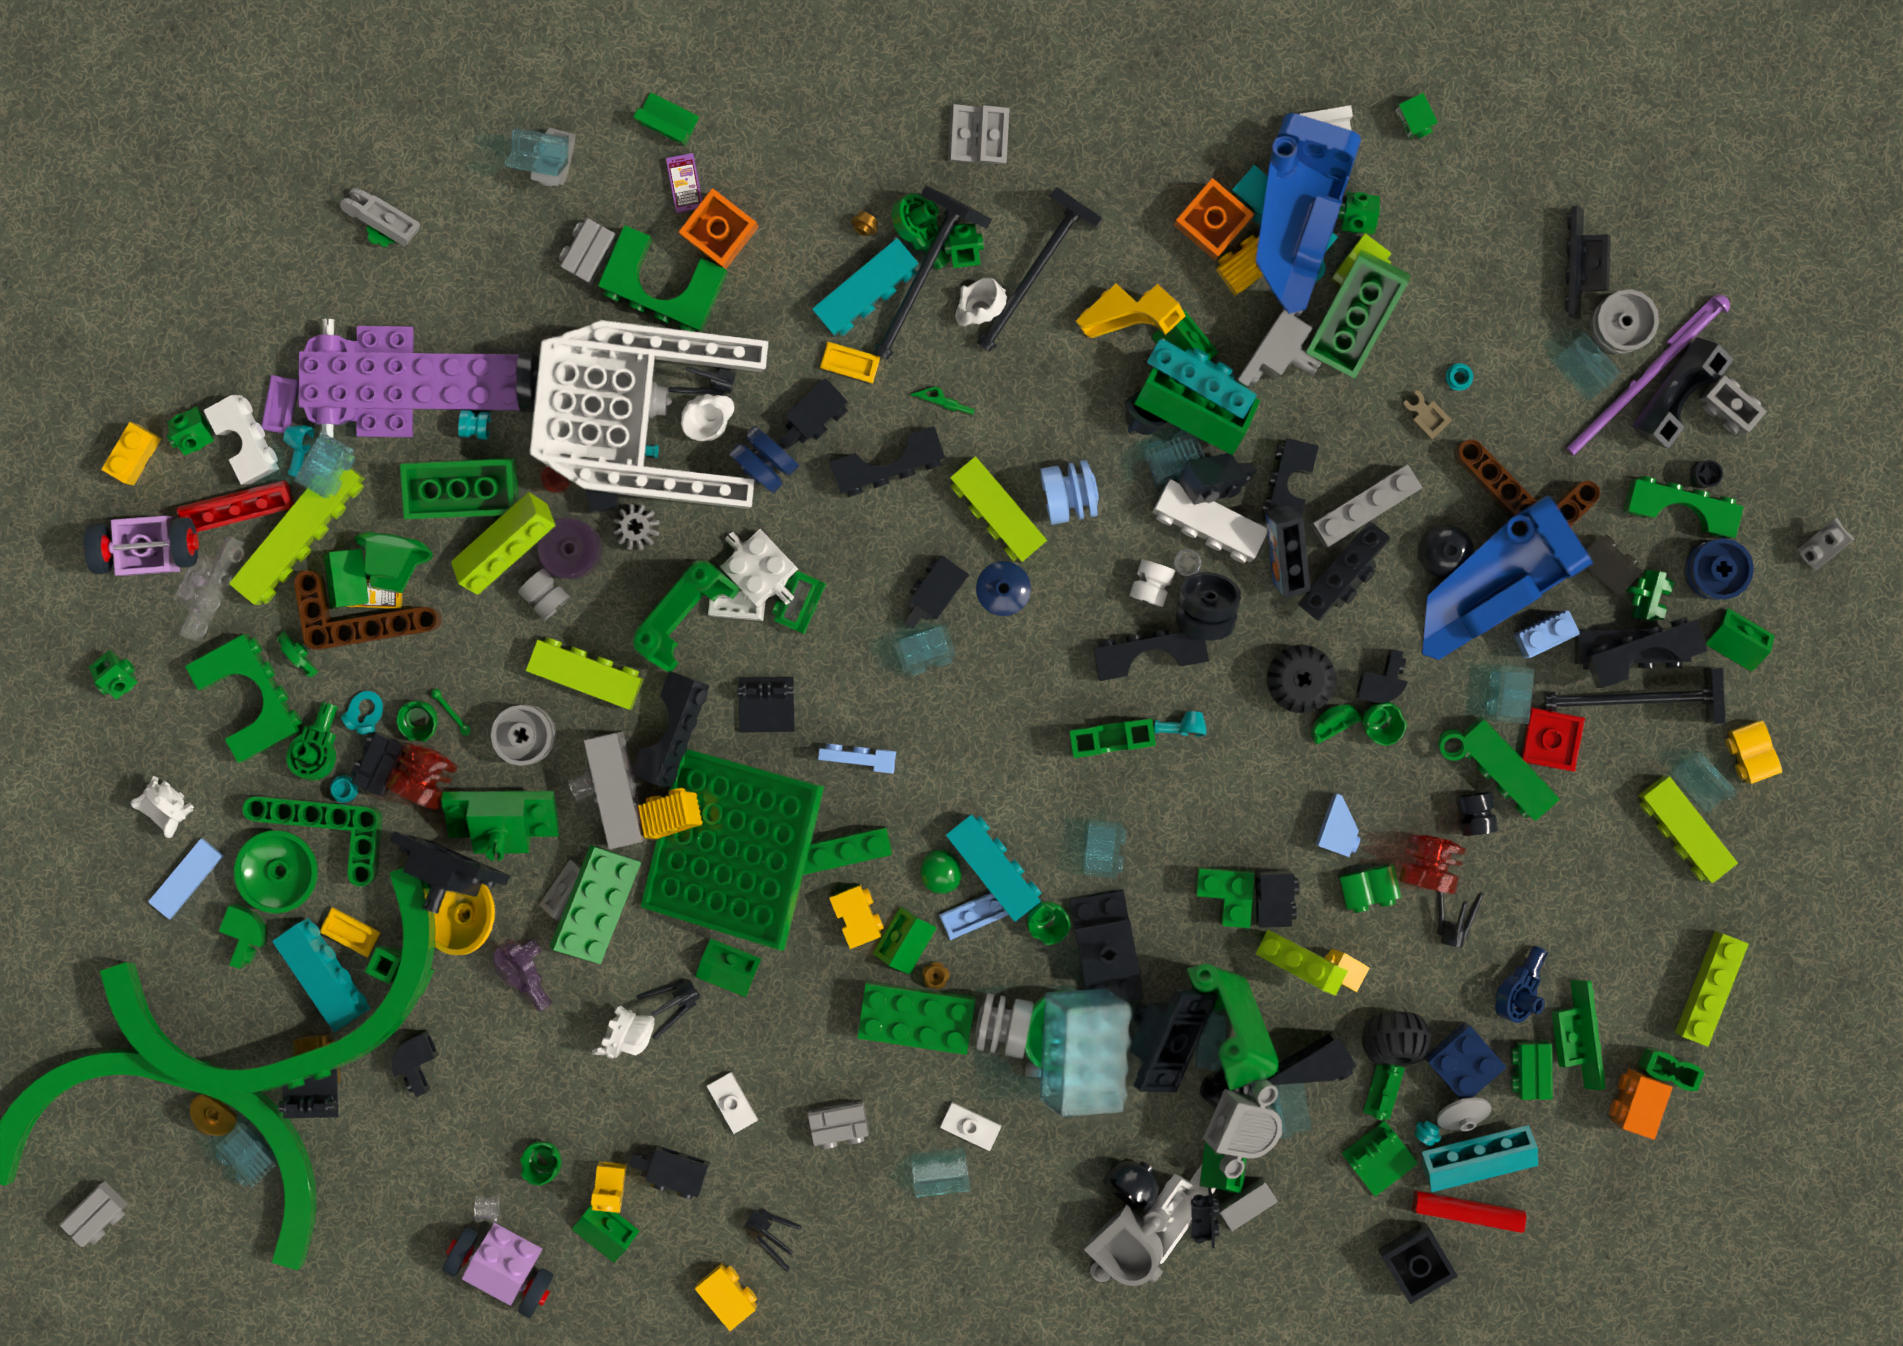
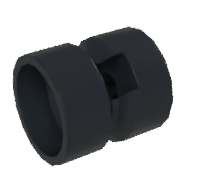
[1456,792,1498,836]

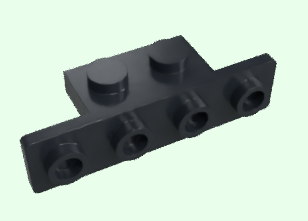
[1565,206,1611,319]
[1298,521,1390,621]

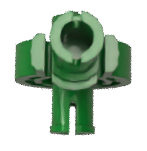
[892,193,950,270]
[286,702,338,781]

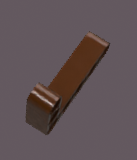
[1455,439,1601,532]
[294,570,442,650]

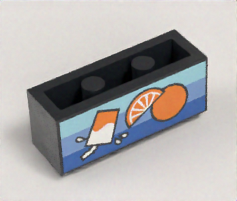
[1265,504,1311,598]

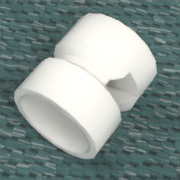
[1129,559,1175,607]

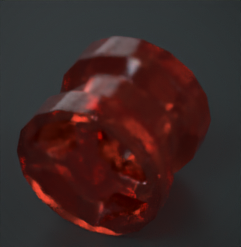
[541,466,571,493]

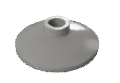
[1437,1098,1491,1131]

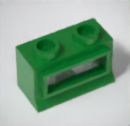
[772,571,827,634]

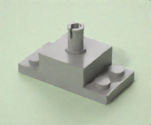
[1236,307,1322,388]

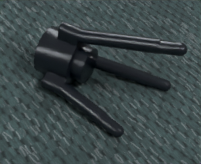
[668,366,736,396]
[1437,878,1483,947]
[637,979,701,1039]
[743,1209,801,1271]

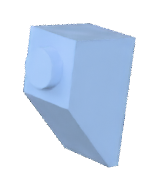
[1315,793,1360,857]

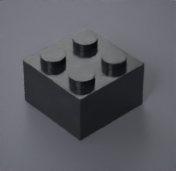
[1377,1222,1458,1304]

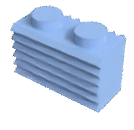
[1514,610,1580,658]

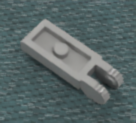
[340,187,421,247]

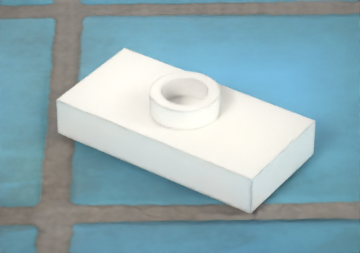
[708,590,766,621]
[707,1072,758,1134]
[940,1102,1002,1151]

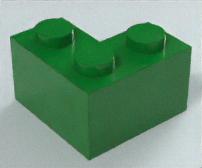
[1195,867,1255,928]

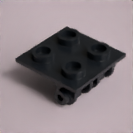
[737,677,795,733]
[278,1069,339,1119]

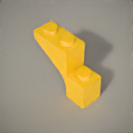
[1076,283,1186,338]

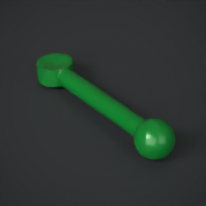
[431,688,471,736]

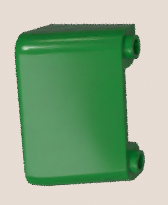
[633,559,741,672]
[1187,964,1279,1091]

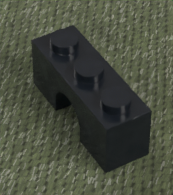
[1261,438,1319,520]

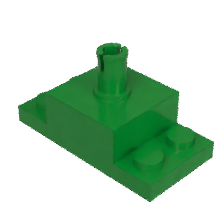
[441,791,559,861]

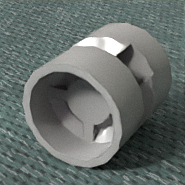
[518,568,570,621]

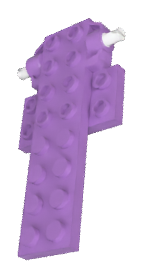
[299,319,520,442]

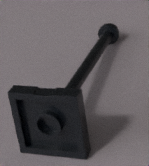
[874,185,992,360]
[977,186,1103,352]
[1545,667,1726,724]

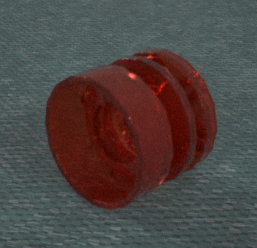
[385,742,459,810]
[1398,834,1466,894]

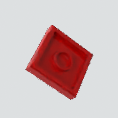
[1521,708,1585,772]

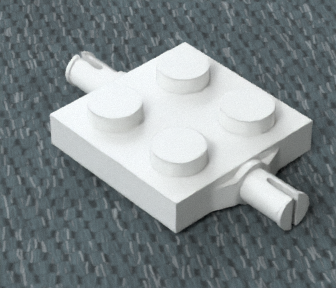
[720,529,798,607]

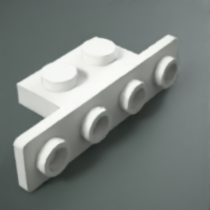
[1143,1165,1215,1264]

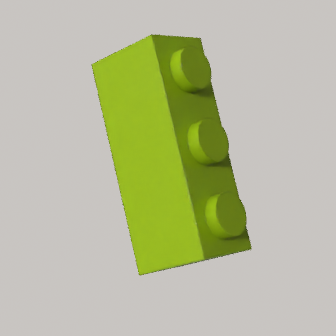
[1256,930,1348,996]

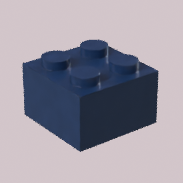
[1424,1022,1507,1100]

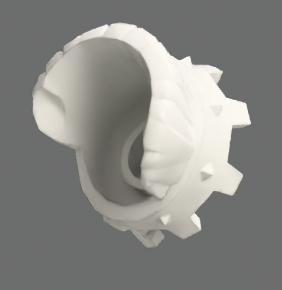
[130,776,194,838]
[592,1005,654,1059]

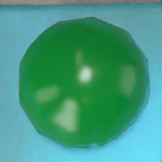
[396,700,439,743]
[1362,701,1407,746]
[920,850,962,894]
[1026,901,1071,945]
[520,1141,562,1186]

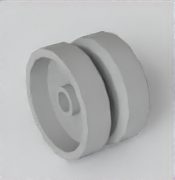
[1589,289,1659,355]
[491,704,557,766]

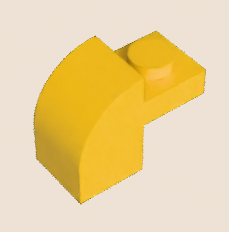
[591,1161,626,1213]

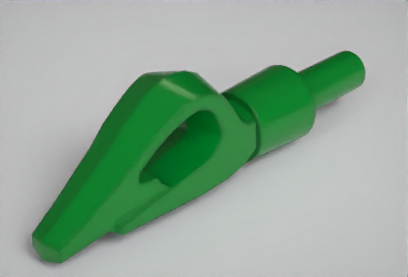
[910,386,975,415]

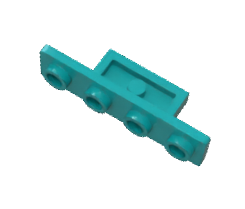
[1148,339,1257,418]

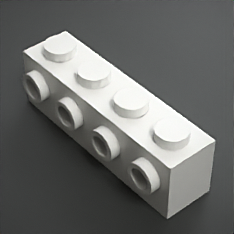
[1152,479,1267,563]

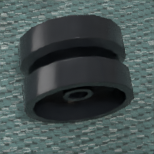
[516,351,540,412]
[1176,572,1241,641]

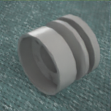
[975,993,1034,1059]

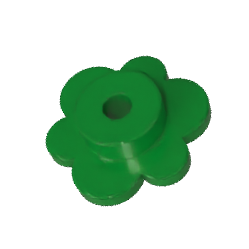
[366,225,396,247]

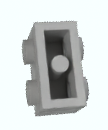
[1698,375,1767,435]

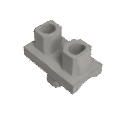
[1797,518,1855,571]

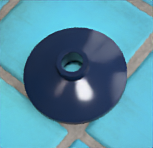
[976,561,1031,616]

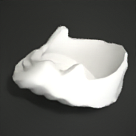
[955,278,1007,326]
[681,394,734,441]

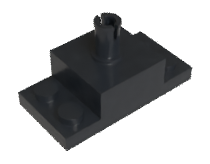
[390,831,510,914]
[1070,890,1143,1008]
[1129,989,1219,1092]

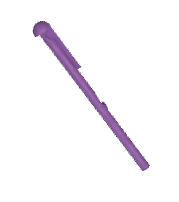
[1566,295,1730,456]

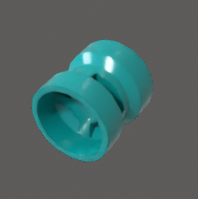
[458,410,491,440]

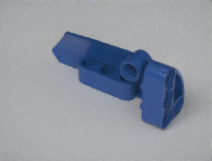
[1256,113,1361,314]
[1422,495,1593,660]

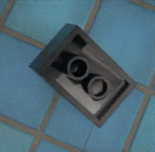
[1266,1031,1357,1085]

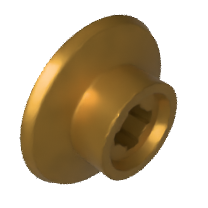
[190,1094,237,1136]

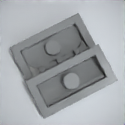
[948,104,1010,164]

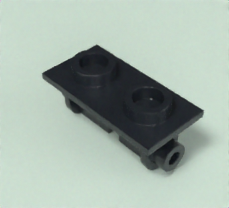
[1190,1188,1219,1248]

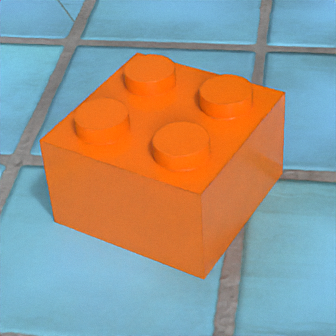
[1174,178,1254,261]
[679,188,759,269]
[1609,1068,1673,1140]

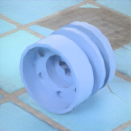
[1040,460,1099,525]

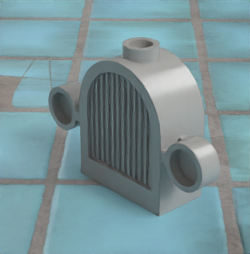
[1203,1081,1282,1179]
[1084,1205,1168,1286]

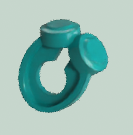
[341,691,383,735]

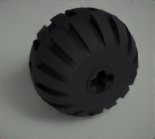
[1267,644,1336,713]
[1362,1011,1431,1066]

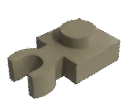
[1402,390,1452,440]

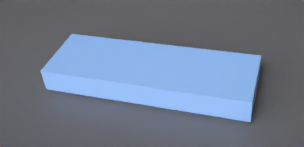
[148,838,224,919]
[939,892,1009,940]

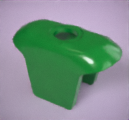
[355,531,433,593]

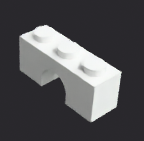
[204,395,279,485]

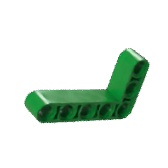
[242,795,382,887]

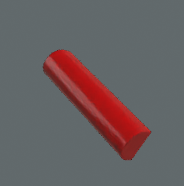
[177,480,294,532]
[1411,1190,1526,1233]

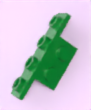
[1552,979,1606,1091]

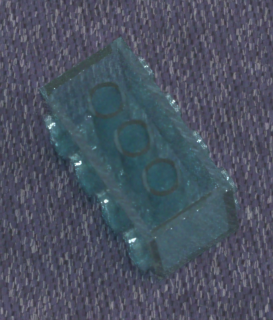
[1040,989,1132,1117]

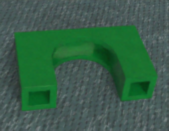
[598,225,728,333]
[185,634,302,763]

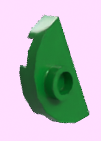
[276,631,319,677]
[1311,705,1363,745]

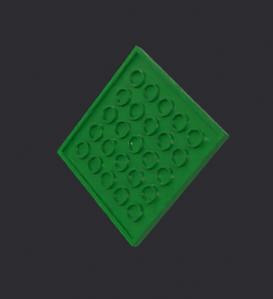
[641,748,824,950]

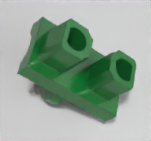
[1626,569,1674,621]

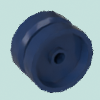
[729,425,800,494]
[1684,538,1754,600]

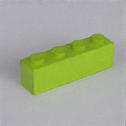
[950,456,1047,563]
[451,492,556,595]
[526,637,644,710]
[1638,775,1738,884]
[1675,931,1749,1047]

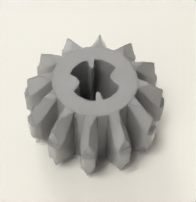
[613,504,660,550]

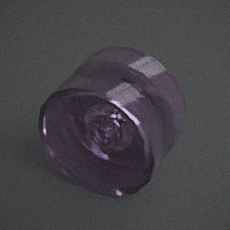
[538,518,604,580]

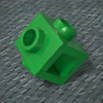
[1337,191,1380,235]
[944,223,984,269]
[166,406,214,456]
[88,649,138,700]

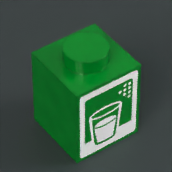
[1395,92,1438,140]

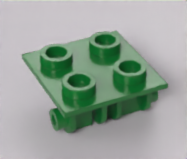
[1341,1120,1419,1197]

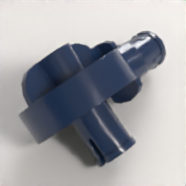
[1495,945,1548,1023]

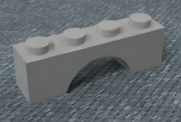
[1310,464,1423,548]

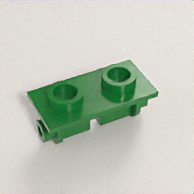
[1363,1064,1405,1120]

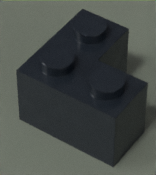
[1255,869,1299,928]

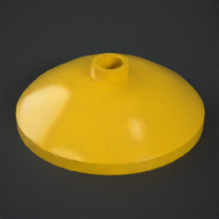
[434,884,495,955]

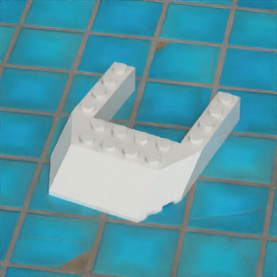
[530,321,768,509]

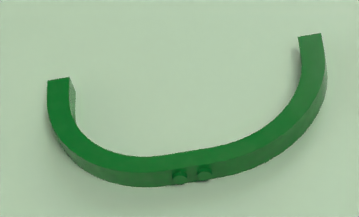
[100,867,436,1093]
[0,1049,317,1270]

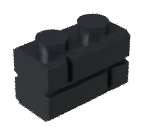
[351,732,409,796]

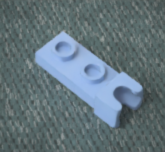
[818,743,896,773]

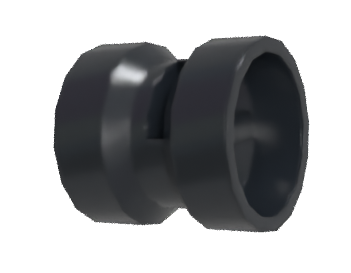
[1689,460,1723,489]

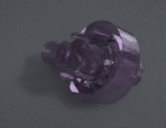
[493,939,552,1012]

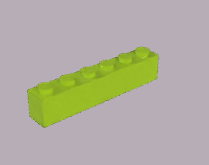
[229,456,365,605]

